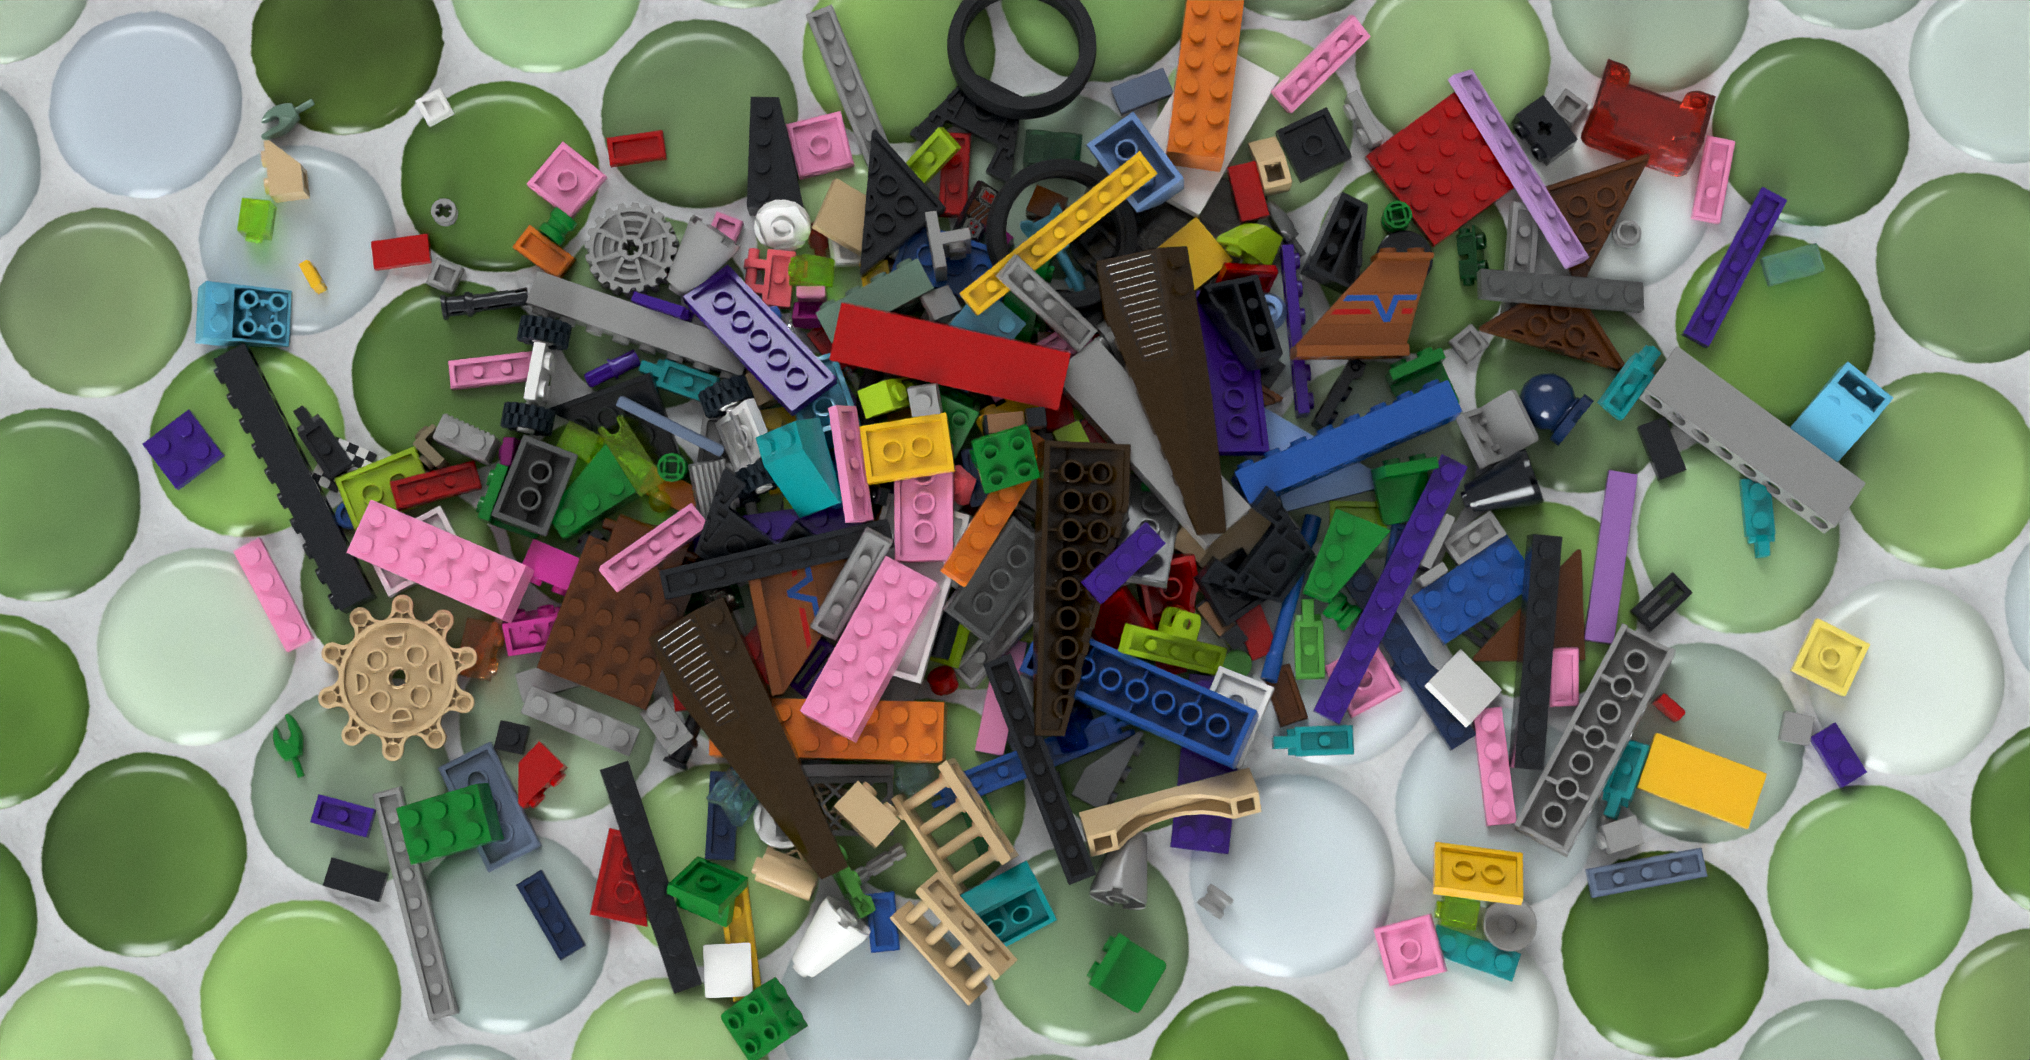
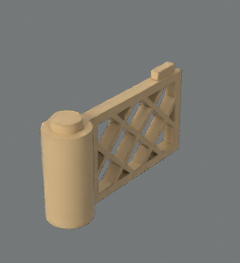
[751,784,848,901]

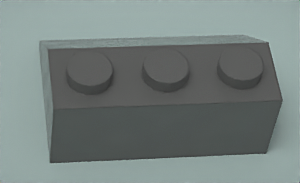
[491,435,578,536]

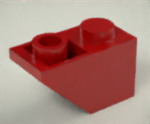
[518,741,568,809]

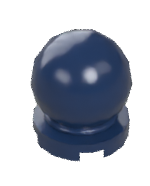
[1519,373,1594,446]

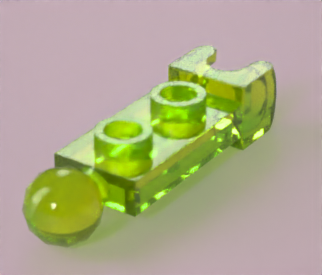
[598,415,671,513]

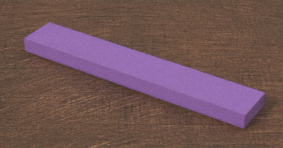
[1584,470,1638,645]

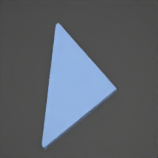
[1264,407,1374,512]

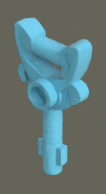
[1020,203,1086,292]

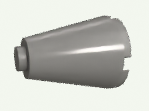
[666,215,740,297]
[1089,830,1147,910]

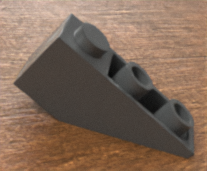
[1071,731,1145,808]

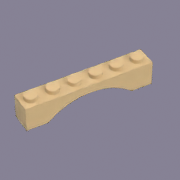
[1079,768,1262,857]

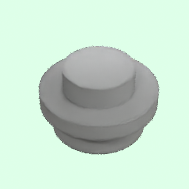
[1612,219,1641,248]

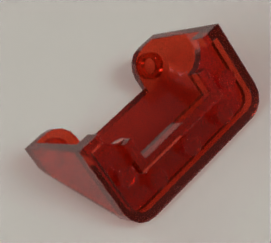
[1581,59,1716,177]

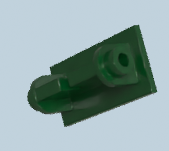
[1456,225,1489,286]

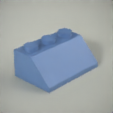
[1086,112,1184,213]

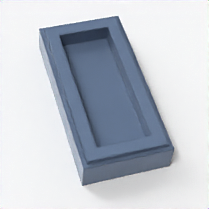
[1111,68,1173,116]

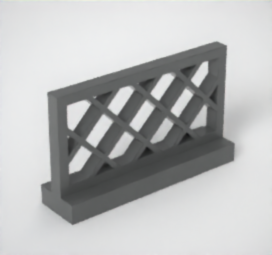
[776,764,894,837]

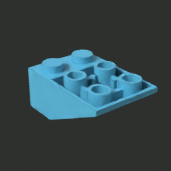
[195,281,292,347]
[1790,361,1893,462]

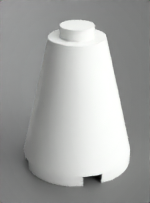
[792,895,871,978]

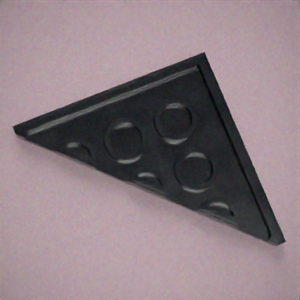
[860,129,946,278]
[548,372,689,478]

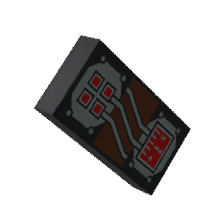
[952,180,999,242]

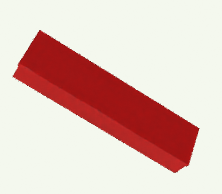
[829,302,1071,411]

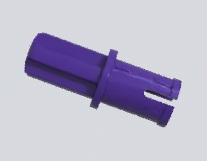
[584,349,641,387]

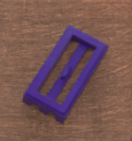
[631,291,694,323]
[790,636,835,699]

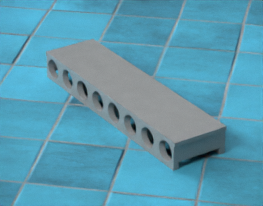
[1062,338,1251,550]
[1639,346,1866,534]
[1514,623,1676,857]

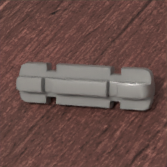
[854,843,907,884]

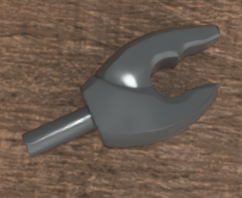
[1267,201,1306,257]

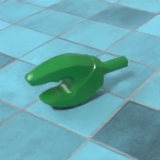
[273,714,305,778]

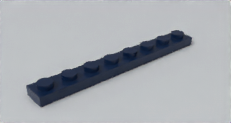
[1345,563,1476,751]

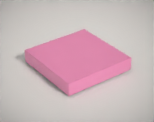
[786,111,854,180]
[527,141,607,219]
[1325,646,1403,718]
[1374,914,1448,986]

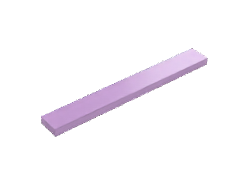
[1448,69,1589,269]

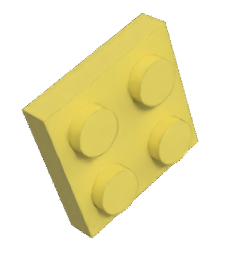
[1790,618,1870,697]

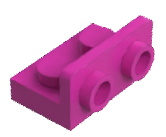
[502,604,561,656]

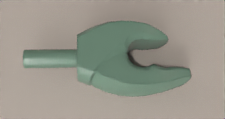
[261,98,315,140]

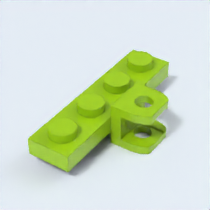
[1118,606,1228,675]

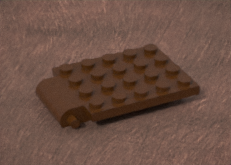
[537,514,698,710]

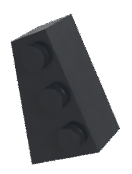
[1300,192,1368,294]
[1197,274,1283,372]

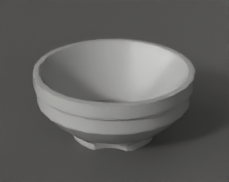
[1483,901,1537,951]

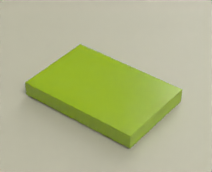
[334,446,426,531]

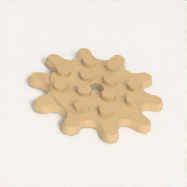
[318,595,478,761]

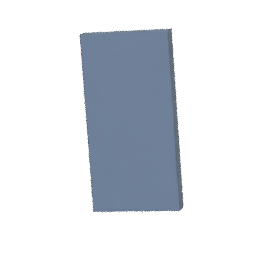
[438,742,542,872]

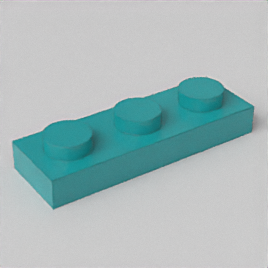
[1435,924,1521,982]

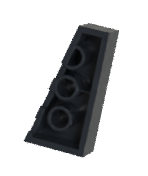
[747,97,804,216]

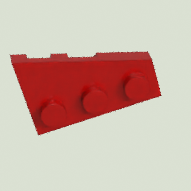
[589,828,647,927]

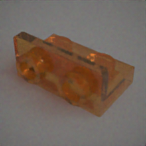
[459,617,505,682]

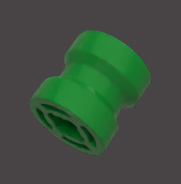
[1381,201,1412,234]
[538,207,578,247]
[657,453,688,482]
[1322,591,1362,632]

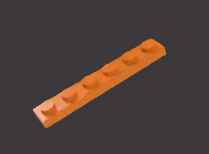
[940,430,1044,587]

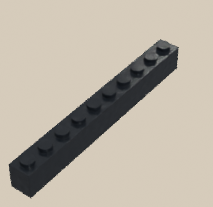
[213,343,377,614]

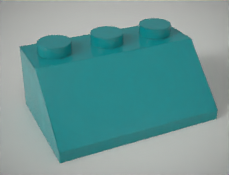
[960,861,1057,947]

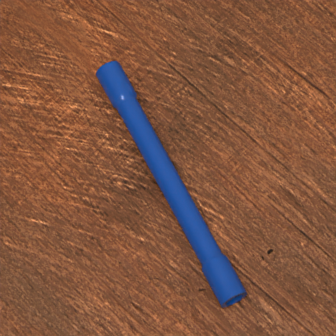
[1260,514,1322,683]

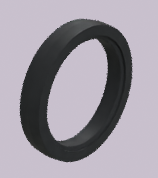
[947,0,1096,120]
[986,158,1137,310]

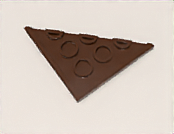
[1545,153,1650,277]
[1479,275,1625,371]
[1472,549,1585,662]

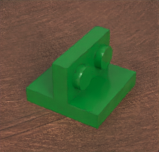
[667,856,748,927]

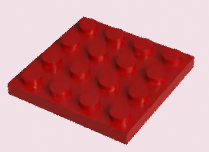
[1365,92,1515,248]

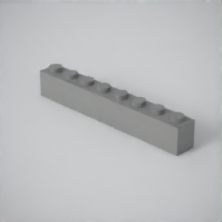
[526,271,748,379]

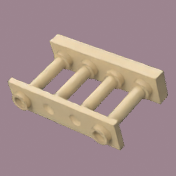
[891,758,1019,895]
[890,872,1018,1006]

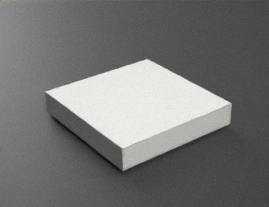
[1425,649,1502,727]

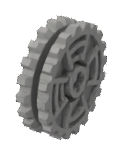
[585,202,680,299]

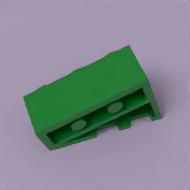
[552,444,640,543]

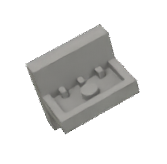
[925,211,971,282]

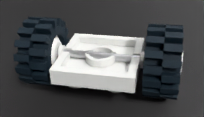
[500,315,572,436]
[698,375,777,500]

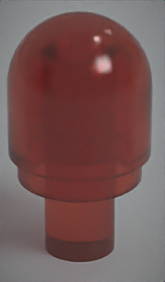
[808,222,829,261]

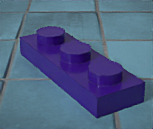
[1081,522,1166,604]

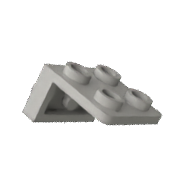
[1456,389,1538,469]

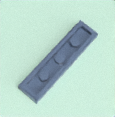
[616,396,725,457]
[1585,848,1708,898]

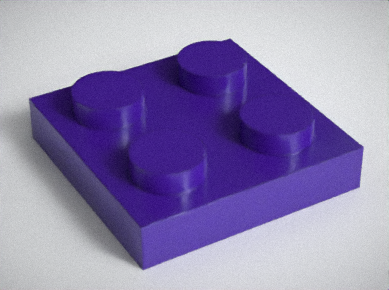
[142,409,225,490]

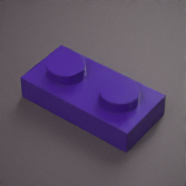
[1810,722,1867,788]
[310,794,376,838]

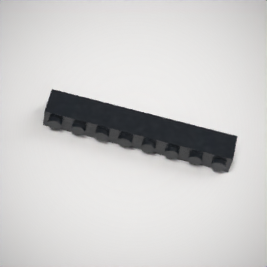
[1509,534,1562,771]
[983,653,1096,885]

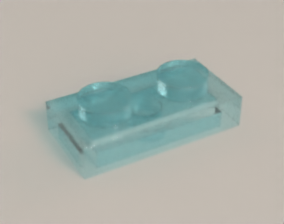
[1760,243,1825,287]

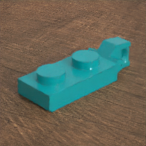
[1597,345,1661,421]
[638,359,720,402]
[1739,479,1776,558]
[1272,725,1354,757]
[1602,739,1650,821]

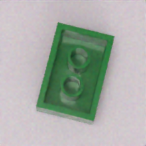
[396,783,504,865]

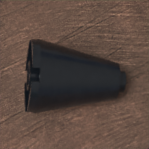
[1460,449,1544,512]

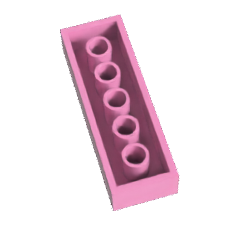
[346,500,535,624]
[800,556,940,743]

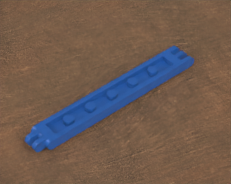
[931,714,1136,809]

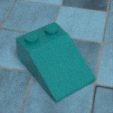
[756,418,842,518]

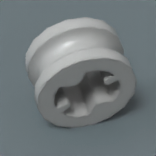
[431,198,458,227]

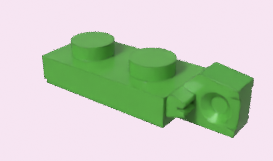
[1293,599,1325,680]
[832,844,876,919]

